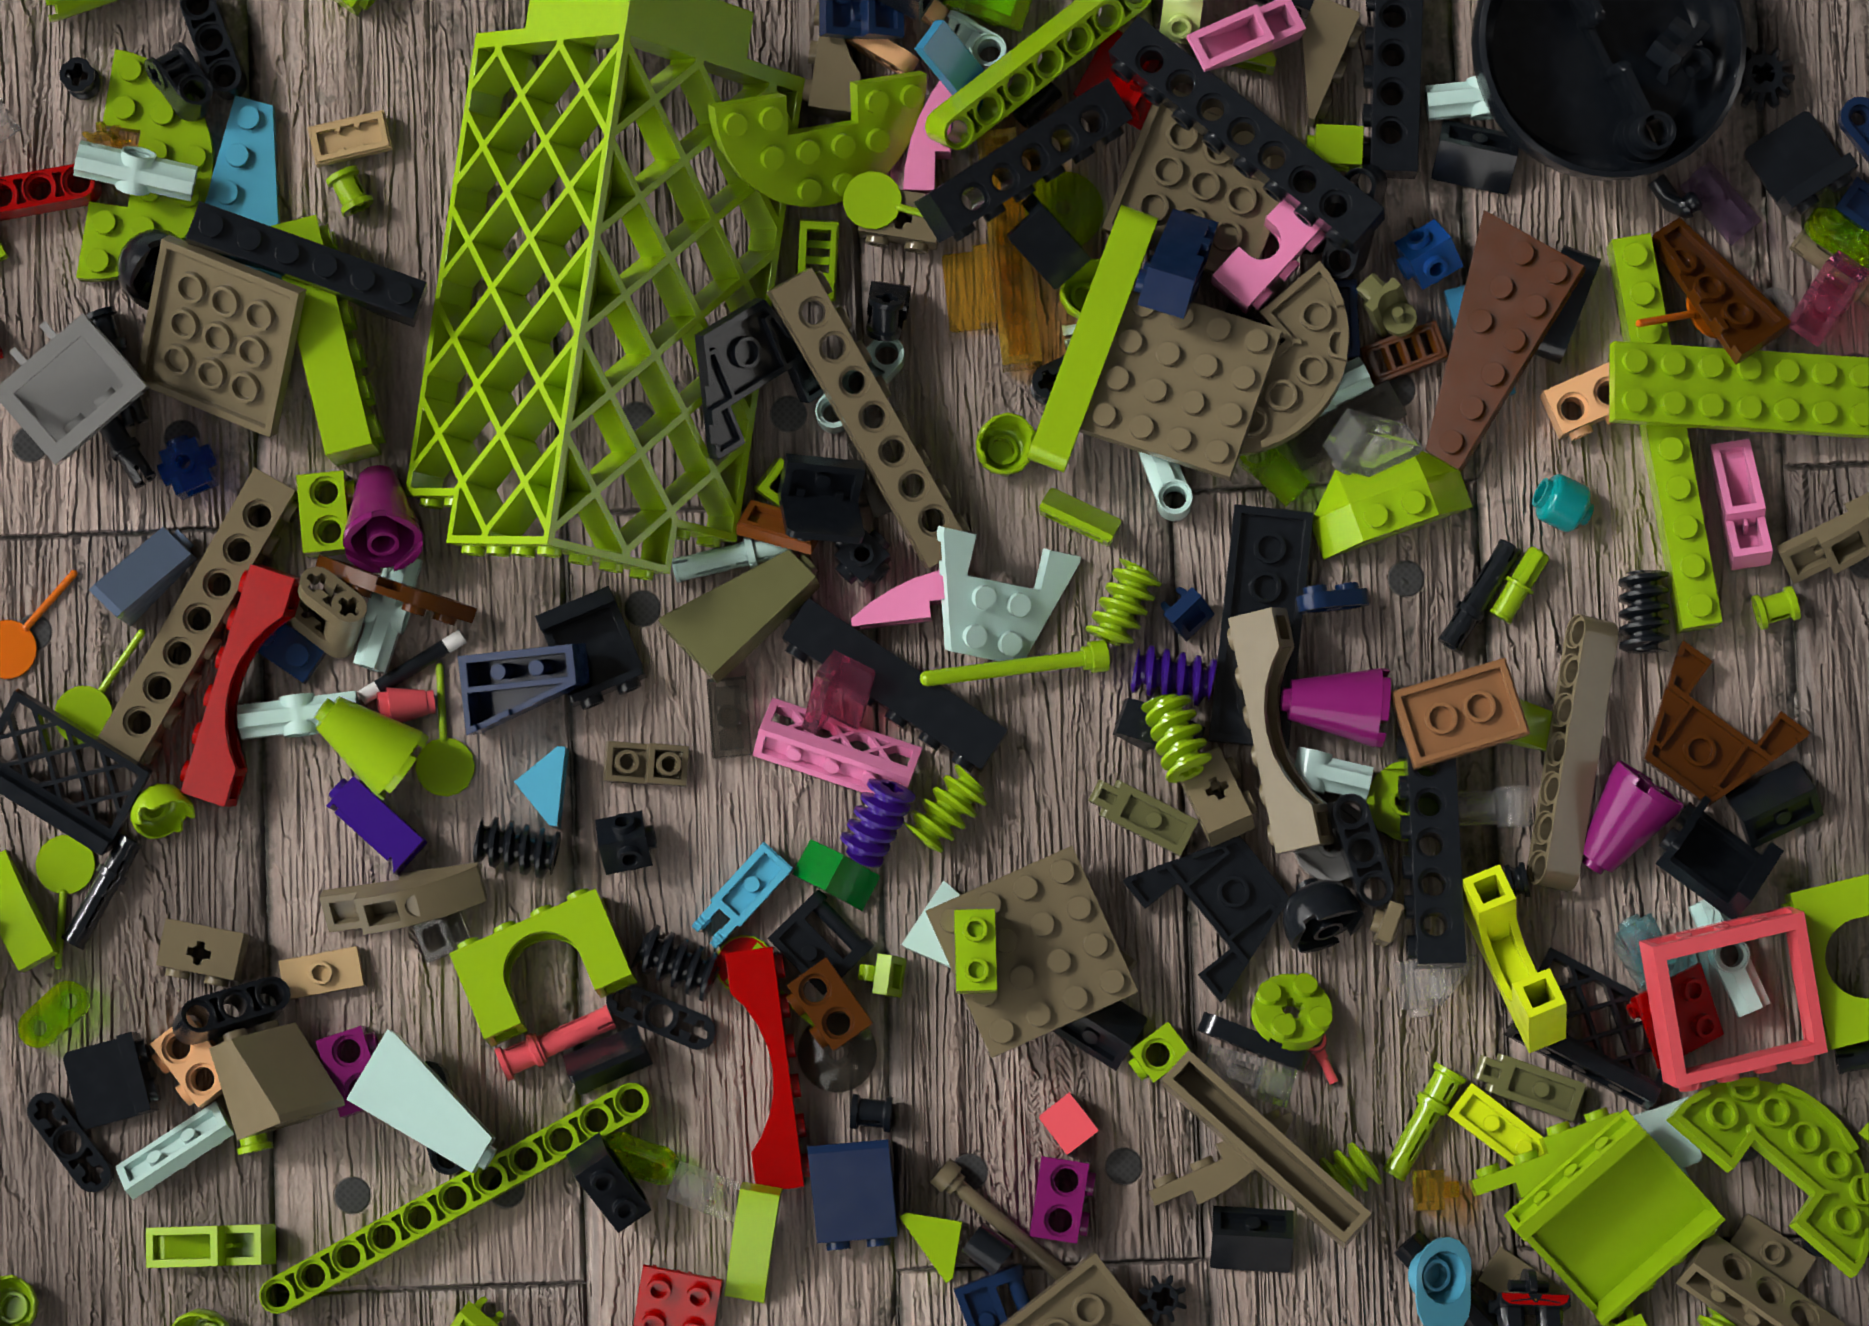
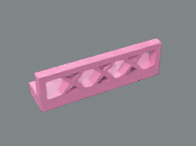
[752,697,923,793]

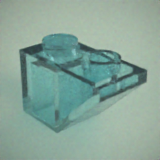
[1614,913,1675,989]

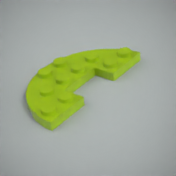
[76,49,215,282]
[708,71,927,207]
[1666,1077,1869,1278]

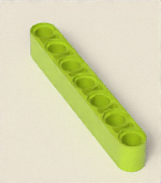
[925,0,1152,150]
[1027,204,1159,472]

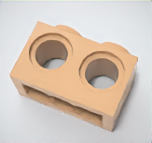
[1540,362,1614,441]
[150,1015,223,1108]

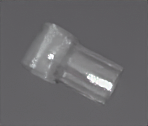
[1458,785,1533,828]

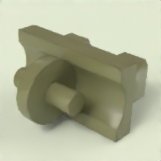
[1357,272,1418,339]

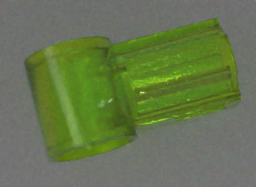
[1238,448,1310,508]

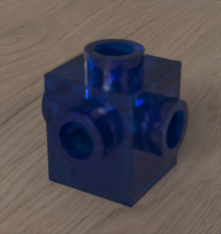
[157,435,219,500]

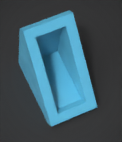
[514,746,569,829]

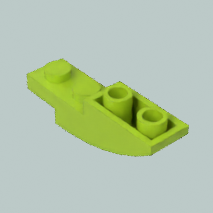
[1469,1107,1620,1198]

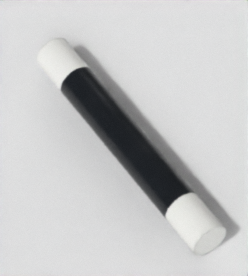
[357,629,467,705]

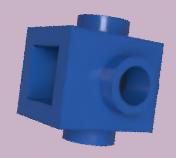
[1394,219,1463,290]

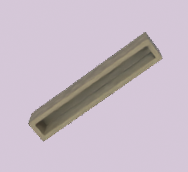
[1162,1050,1372,1249]

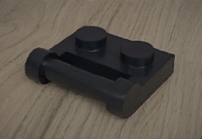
[767,889,875,996]

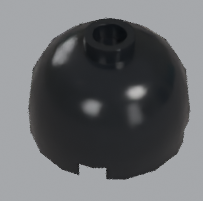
[117,229,183,310]
[1282,878,1366,953]

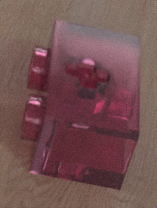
[1789,250,1869,347]

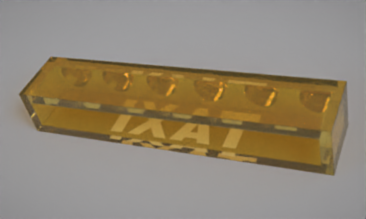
[976,127,1042,373]

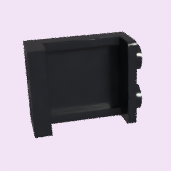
[535,586,647,710]
[1655,795,1784,919]

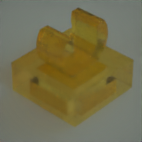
[1412,1169,1460,1211]

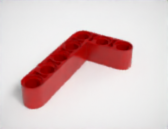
[0,164,102,221]

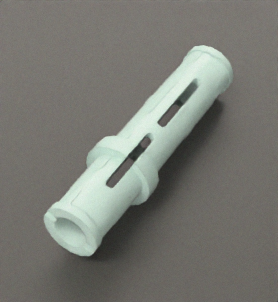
[672,537,792,583]

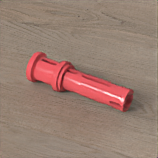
[494,1005,616,1082]

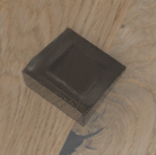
[413,912,470,963]

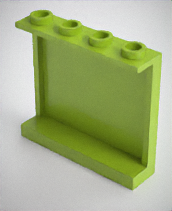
[1504,1109,1726,1326]

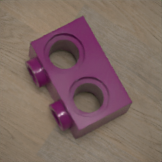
[315,1026,379,1118]
[1029,1156,1096,1244]

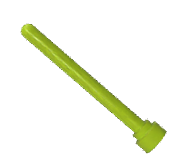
[920,640,1110,686]

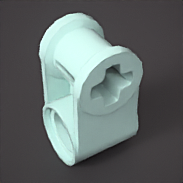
[947,10,1007,70]

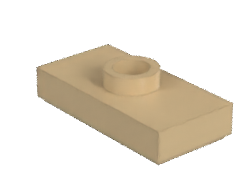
[307,110,394,168]
[278,946,365,1000]

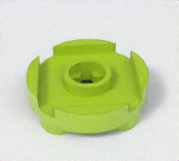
[1366,761,1439,842]
[1251,973,1333,1051]

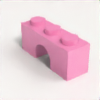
[1211,200,1325,314]

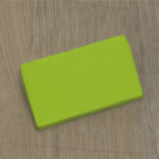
[1039,488,1121,547]

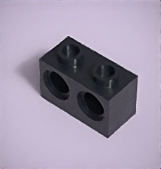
[566,1132,651,1233]

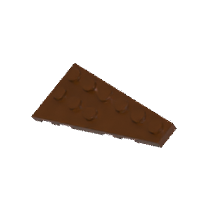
[1426,210,1587,473]

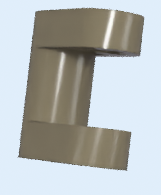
[290,566,367,658]

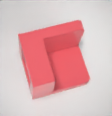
[1039,1092,1099,1155]

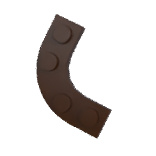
[315,555,477,626]

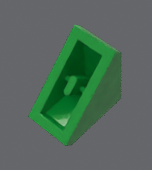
[792,839,881,911]

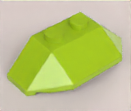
[1312,444,1473,560]

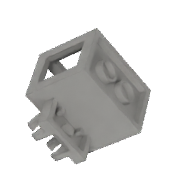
[0,313,150,465]

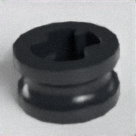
[1504,862,1531,897]

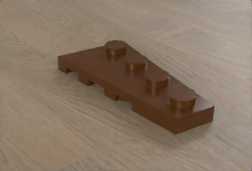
[1652,217,1792,365]

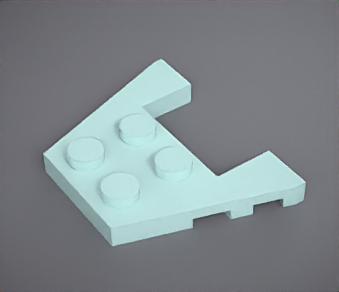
[937,526,1081,661]

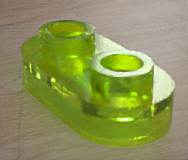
[1804,207,1869,269]
[18,981,90,1048]
[605,1132,680,1185]

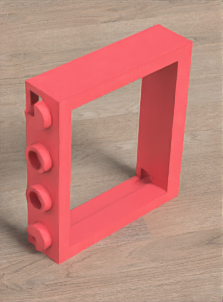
[1639,906,1828,1092]

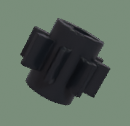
[1139,1275,1187,1323]

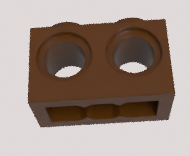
[786,957,874,1052]

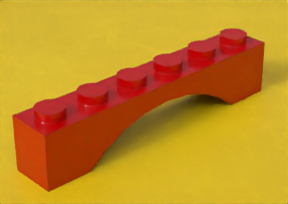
[180,564,300,807]
[725,947,810,1190]

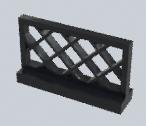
[0,689,153,855]
[1504,947,1663,1110]

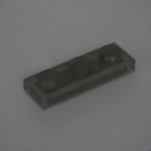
[1286,380,1407,473]

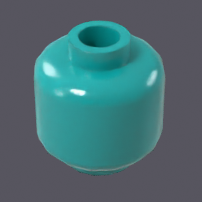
[1532,474,1594,532]

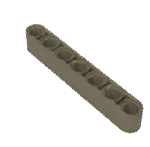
[1527,614,1619,892]

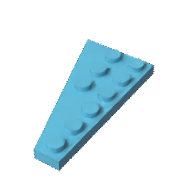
[205,95,282,280]

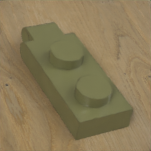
[1088,779,1199,857]
[1472,1053,1586,1122]

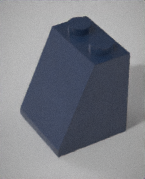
[807,1139,899,1251]

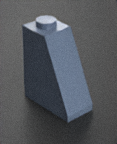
[89,527,197,626]

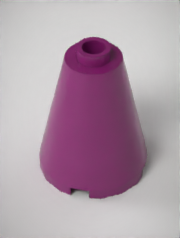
[343,465,423,573]
[1280,668,1391,748]
[1582,760,1684,875]

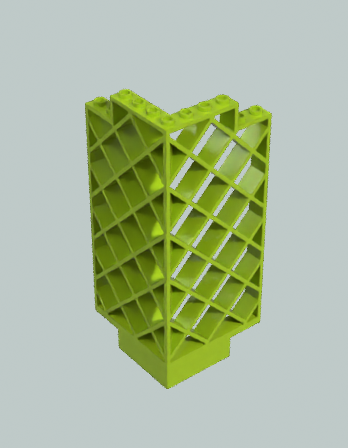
[405,0,805,581]

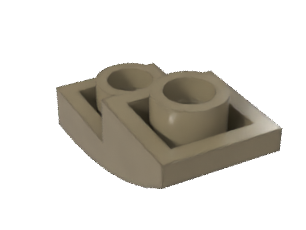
[603,741,689,786]

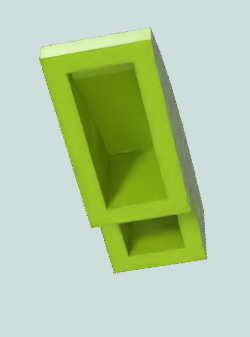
[0,849,60,972]
[724,1182,782,1303]
[146,1224,276,1268]

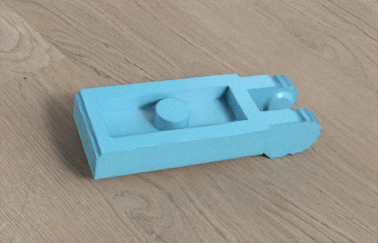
[691,842,794,949]

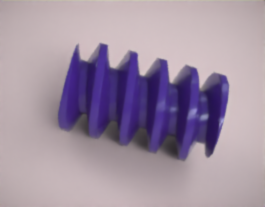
[1130,645,1217,707]
[840,778,916,868]

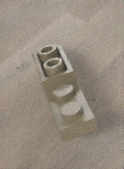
[1776,492,1869,584]
[319,862,488,935]
[1148,1108,1293,1206]

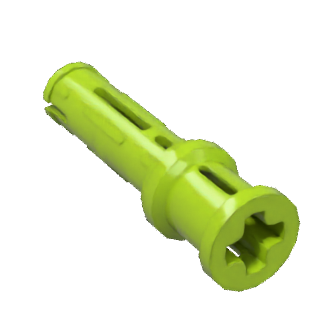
[1382,1061,1467,1182]

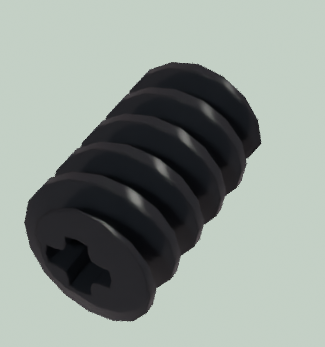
[1618,570,1670,654]
[473,817,561,879]
[631,925,721,1002]

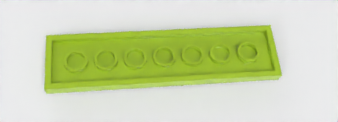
[1609,341,1869,439]

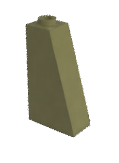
[658,550,820,685]

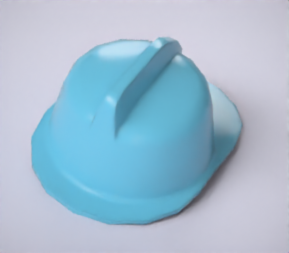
[1408,1237,1472,1326]

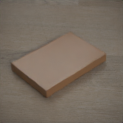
[1391,658,1530,770]

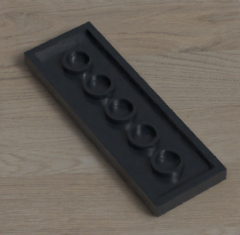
[1209,504,1314,750]

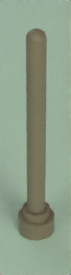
[929,1158,1069,1280]

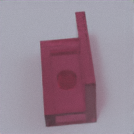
[802,650,876,735]

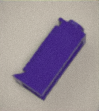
[326,776,428,875]

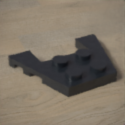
[695,298,824,460]
[1122,835,1289,1003]

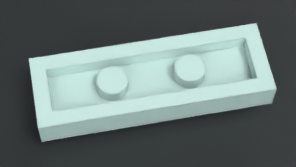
[115,1101,234,1200]

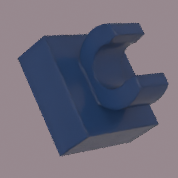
[1160,587,1215,642]

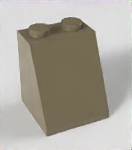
[209,1020,345,1140]

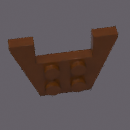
[1642,640,1810,807]

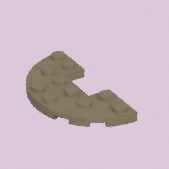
[1240,261,1350,456]

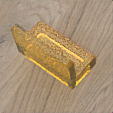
[942,244,997,333]

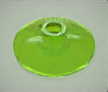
[1025,171,1103,245]

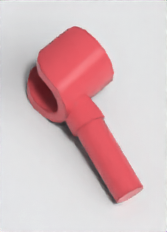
[1306,1034,1339,1085]

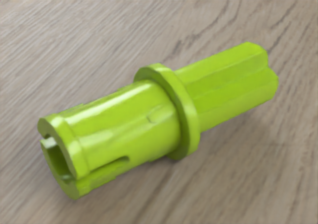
[1489,546,1549,624]

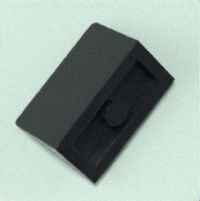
[1431,119,1519,194]
[1007,193,1091,289]
[1725,761,1824,849]
[1053,1001,1148,1071]
[563,1025,653,1095]
[1210,1205,1294,1273]

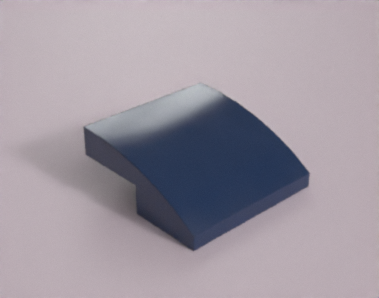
[819,0,904,39]

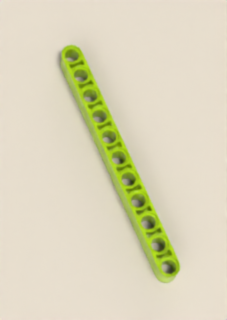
[259,1083,652,1314]

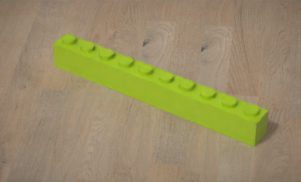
[1606,233,1723,634]

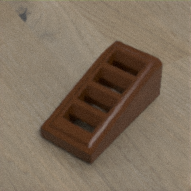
[1360,320,1448,386]

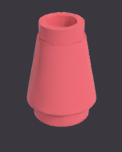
[377,687,436,723]

